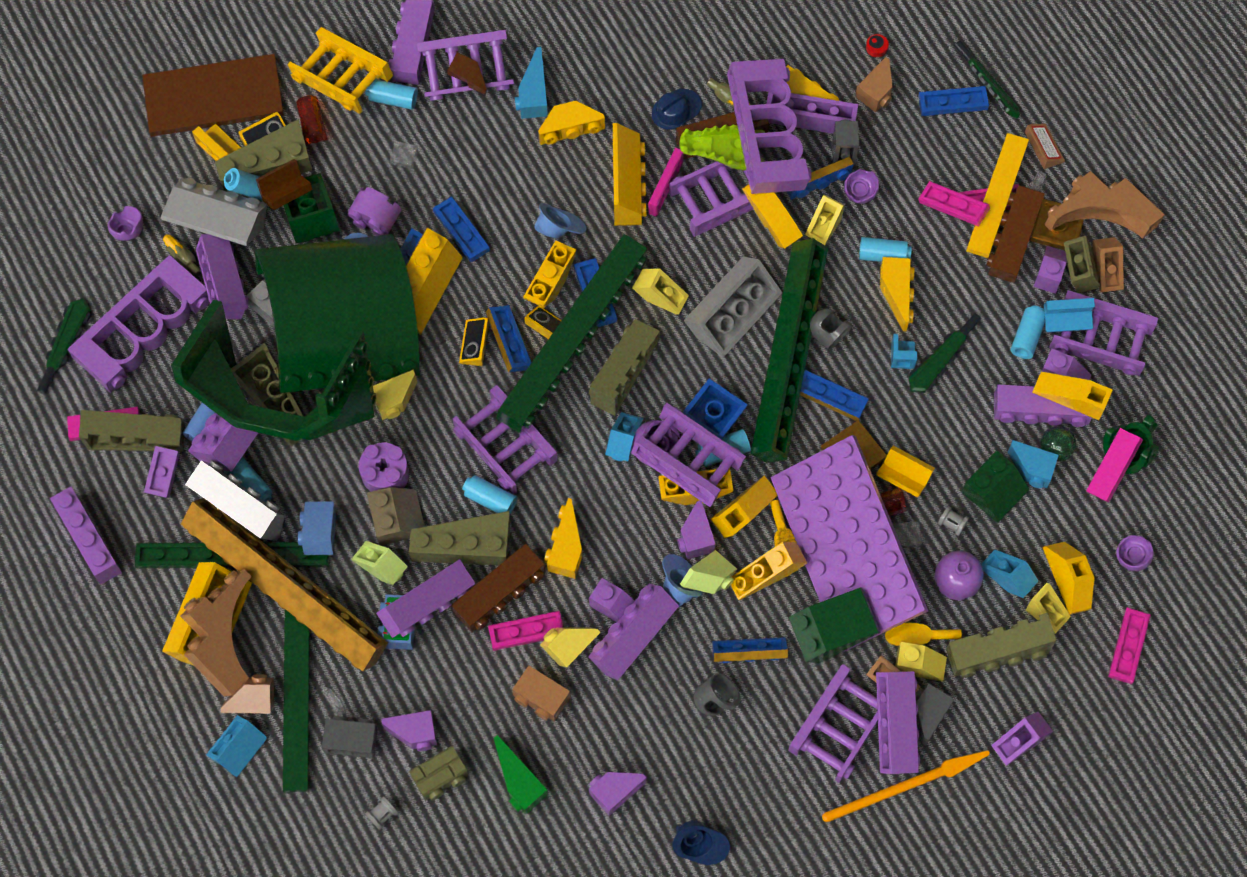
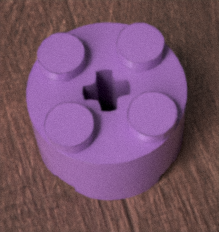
[348,187,402,236]
[359,443,409,492]

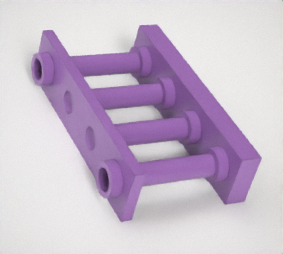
[417,30,514,101]
[669,161,775,237]
[1049,290,1158,376]
[453,385,558,495]
[631,403,746,507]
[788,664,878,783]

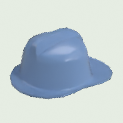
[534,203,586,239]
[662,554,702,607]

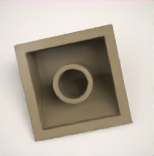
[367,487,425,546]

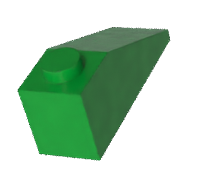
[494,735,548,815]

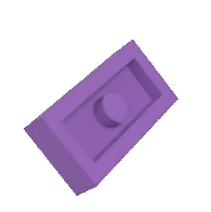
[144,446,180,498]

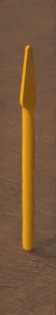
[822,750,990,822]

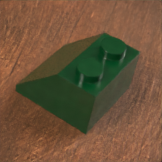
[962,450,1029,523]

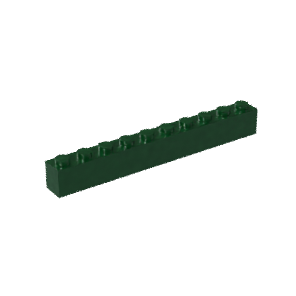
[496,234,648,434]
[750,238,828,463]

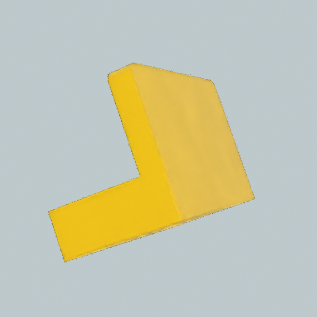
[192,124,241,161]
[876,445,935,497]

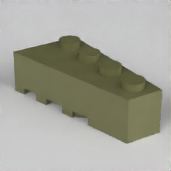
[215,120,312,192]
[589,319,660,416]
[231,343,303,447]
[79,410,185,452]
[409,511,511,565]
[946,613,1057,678]

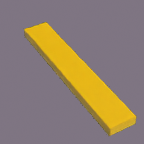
[966,133,1029,258]

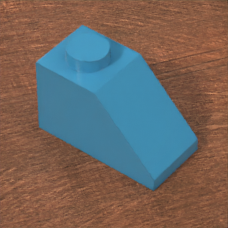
[605,412,644,461]
[1008,440,1058,488]
[981,550,1039,598]

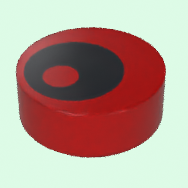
[866,34,889,57]

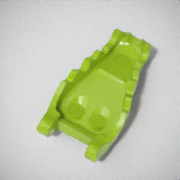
[680,125,765,171]

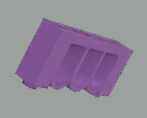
[727,59,811,194]
[67,255,210,393]

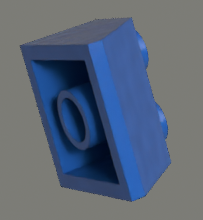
[682,378,748,440]

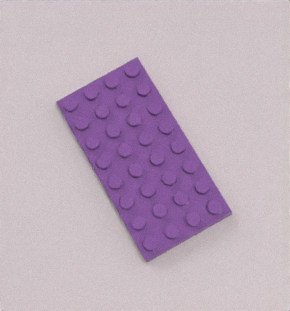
[770,435,928,652]

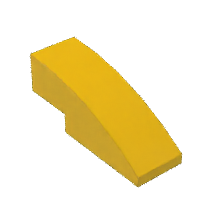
[742,184,803,249]

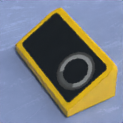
[239,112,286,146]
[525,306,562,339]
[459,318,489,366]

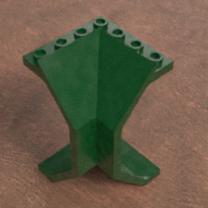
[171,300,376,441]

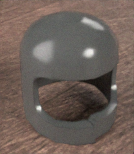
[810,308,853,350]
[694,673,741,716]

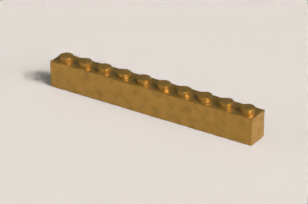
[181,498,388,671]

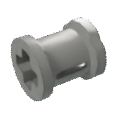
[938,506,969,536]
[365,796,398,830]

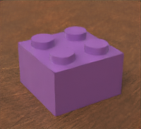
[188,413,258,472]

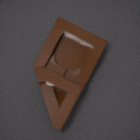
[447,52,487,95]

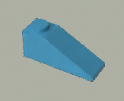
[515,47,548,119]

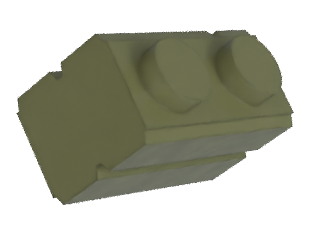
[1064,236,1100,293]
[409,746,468,801]

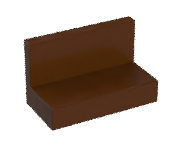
[256,159,312,210]

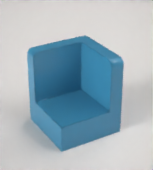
[891,334,917,369]

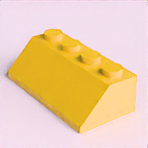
[613,123,646,226]
[406,228,463,335]
[162,562,252,665]

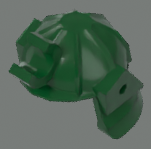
[1103,415,1159,474]

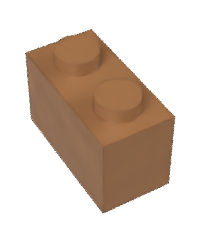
[512,665,571,722]

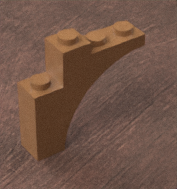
[1045,171,1165,239]
[181,570,252,696]

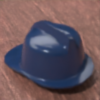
[652,89,702,130]
[672,820,730,865]

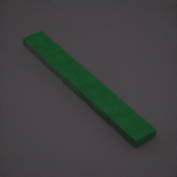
[135,542,329,568]
[283,610,310,793]

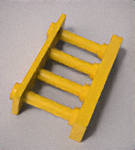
[287,27,393,114]

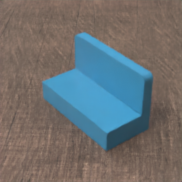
[1044,298,1095,333]
[206,715,267,777]

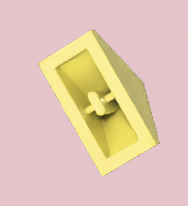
[805,194,844,245]
[1026,583,1071,634]

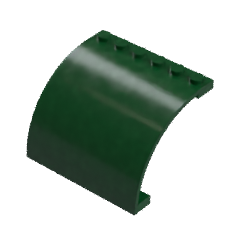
[255,234,420,393]

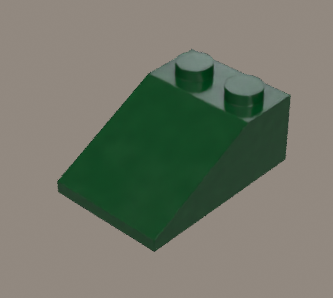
[283,173,340,244]
[789,587,881,663]

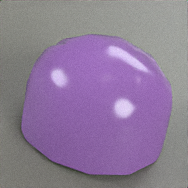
[844,169,879,204]
[108,206,143,241]
[1116,535,1154,572]

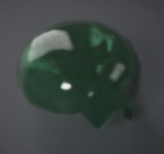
[1040,426,1076,462]

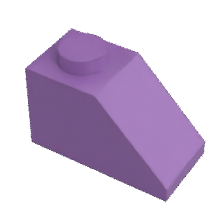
[1034,246,1067,294]
[1042,348,1091,380]
[677,501,716,559]
[589,578,634,622]
[382,710,437,751]
[991,712,1053,766]
[589,772,647,816]

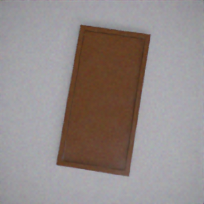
[142,54,284,137]

